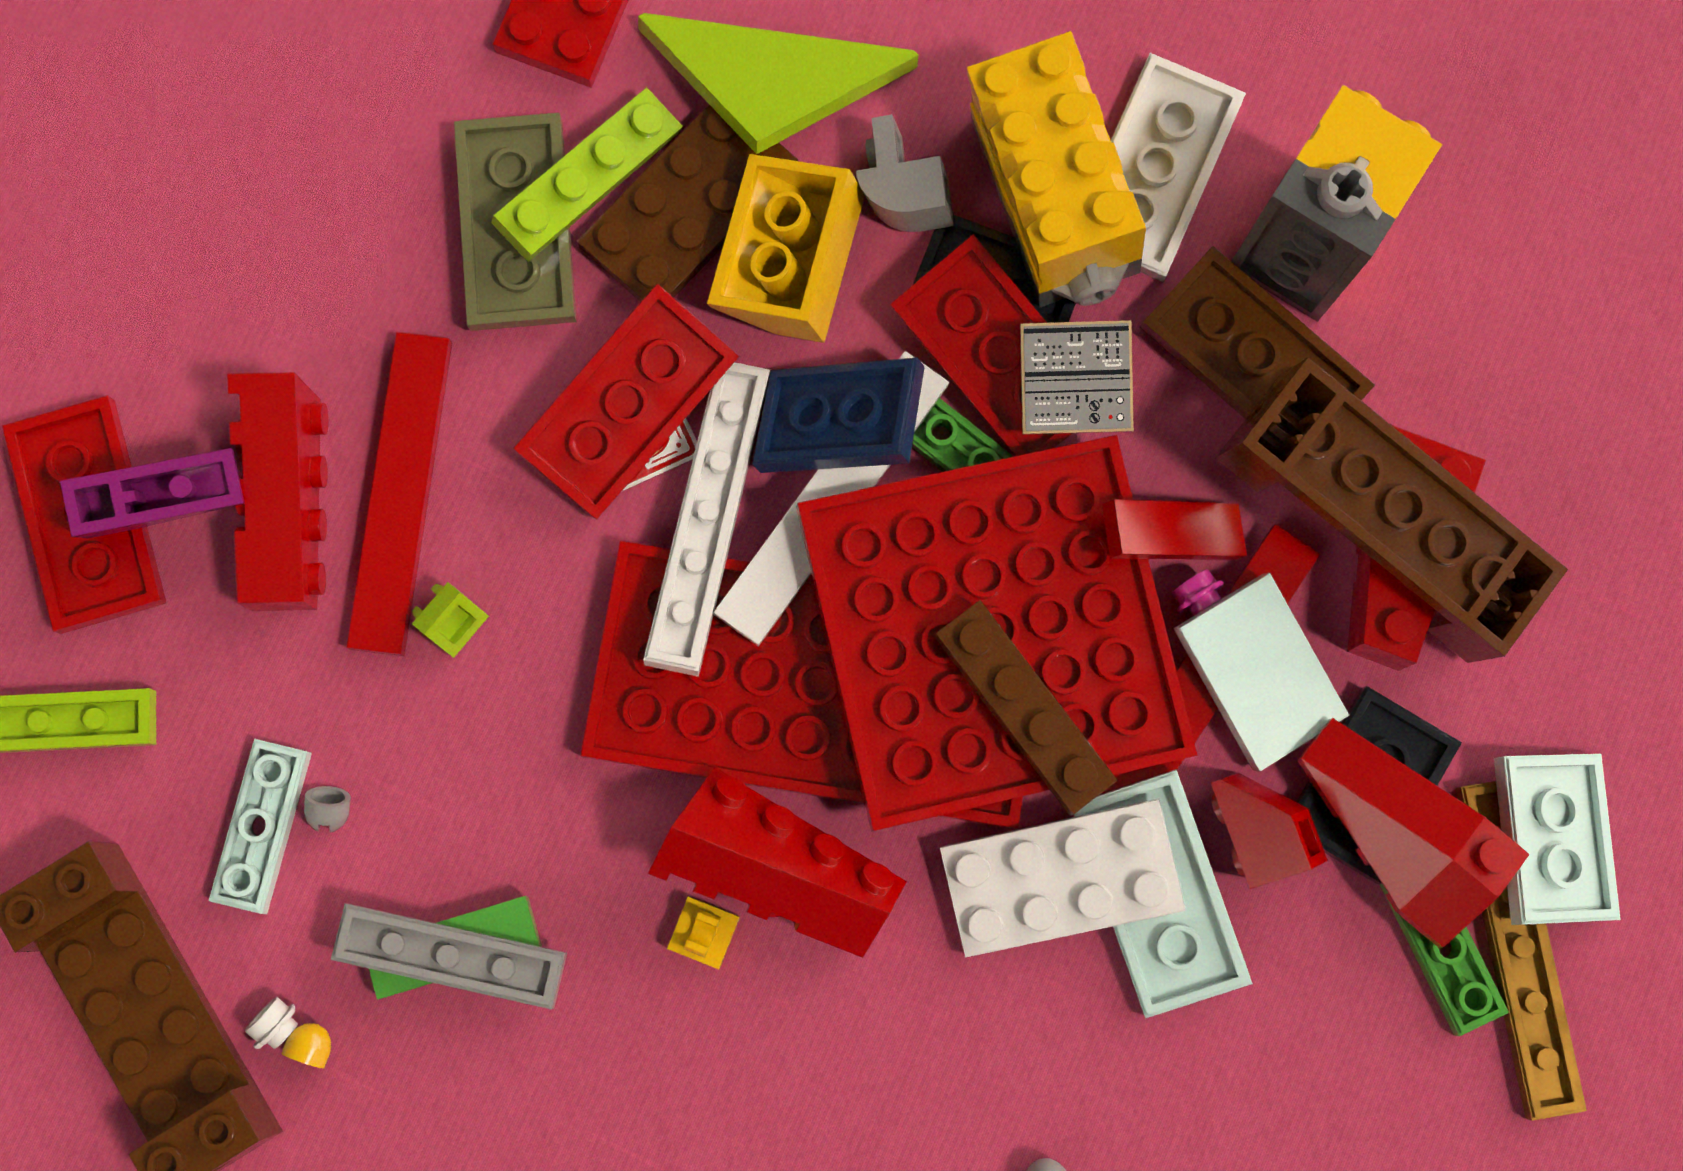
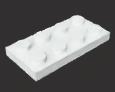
[940,798,1185,958]

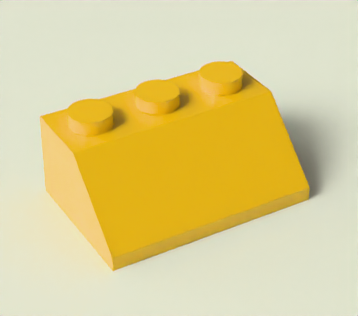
[707,154,865,343]

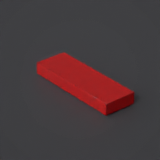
[1102,499,1247,560]

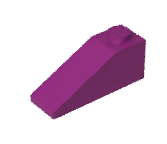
[60,448,245,539]

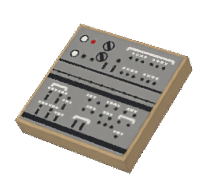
[1020,320,1134,434]

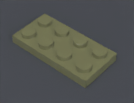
[454,113,577,331]

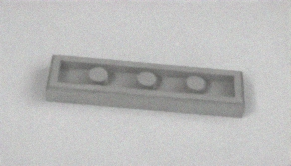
[331,904,567,1009]

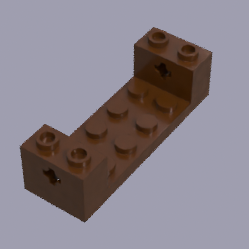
[1216,358,1568,663]
[0,841,283,1171]

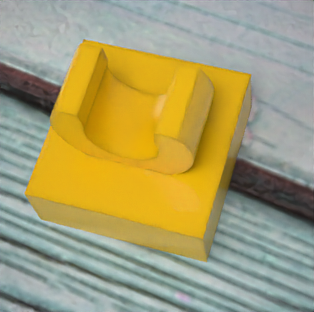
[667,896,740,970]

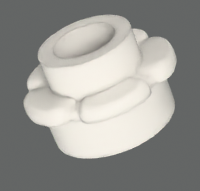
[245,997,298,1049]

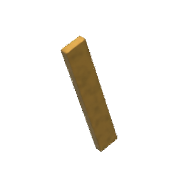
[1455,781,1587,1121]

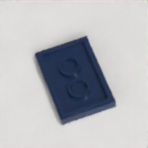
[752,357,925,473]

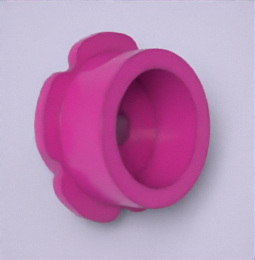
[1172,569,1224,616]

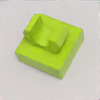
[412,582,489,658]

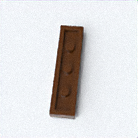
[933,600,1118,815]

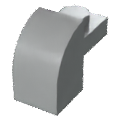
[856,114,954,232]

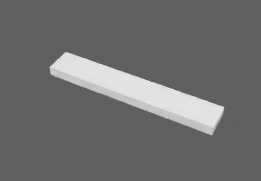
[713,351,949,647]
[644,362,770,677]

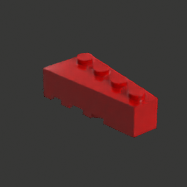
[227,372,329,611]
[1347,425,1486,671]
[647,768,907,958]

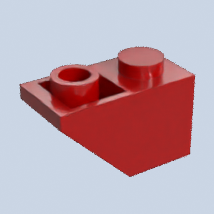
[1211,773,1328,889]

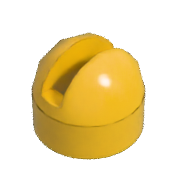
[281,1023,332,1069]

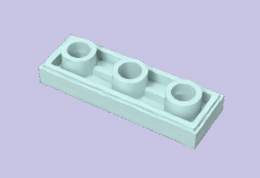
[209,739,312,914]

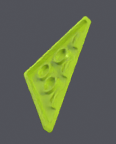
[638,13,919,154]

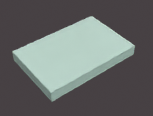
[1173,573,1349,771]
[1494,754,1621,925]

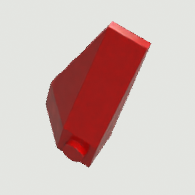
[1297,718,1530,948]

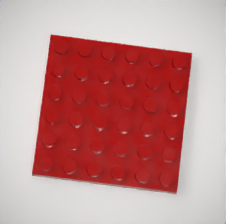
[796,435,1198,832]

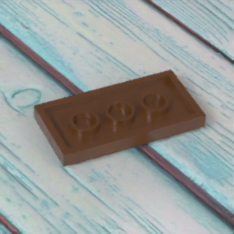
[577,105,798,302]
[1140,246,1375,419]

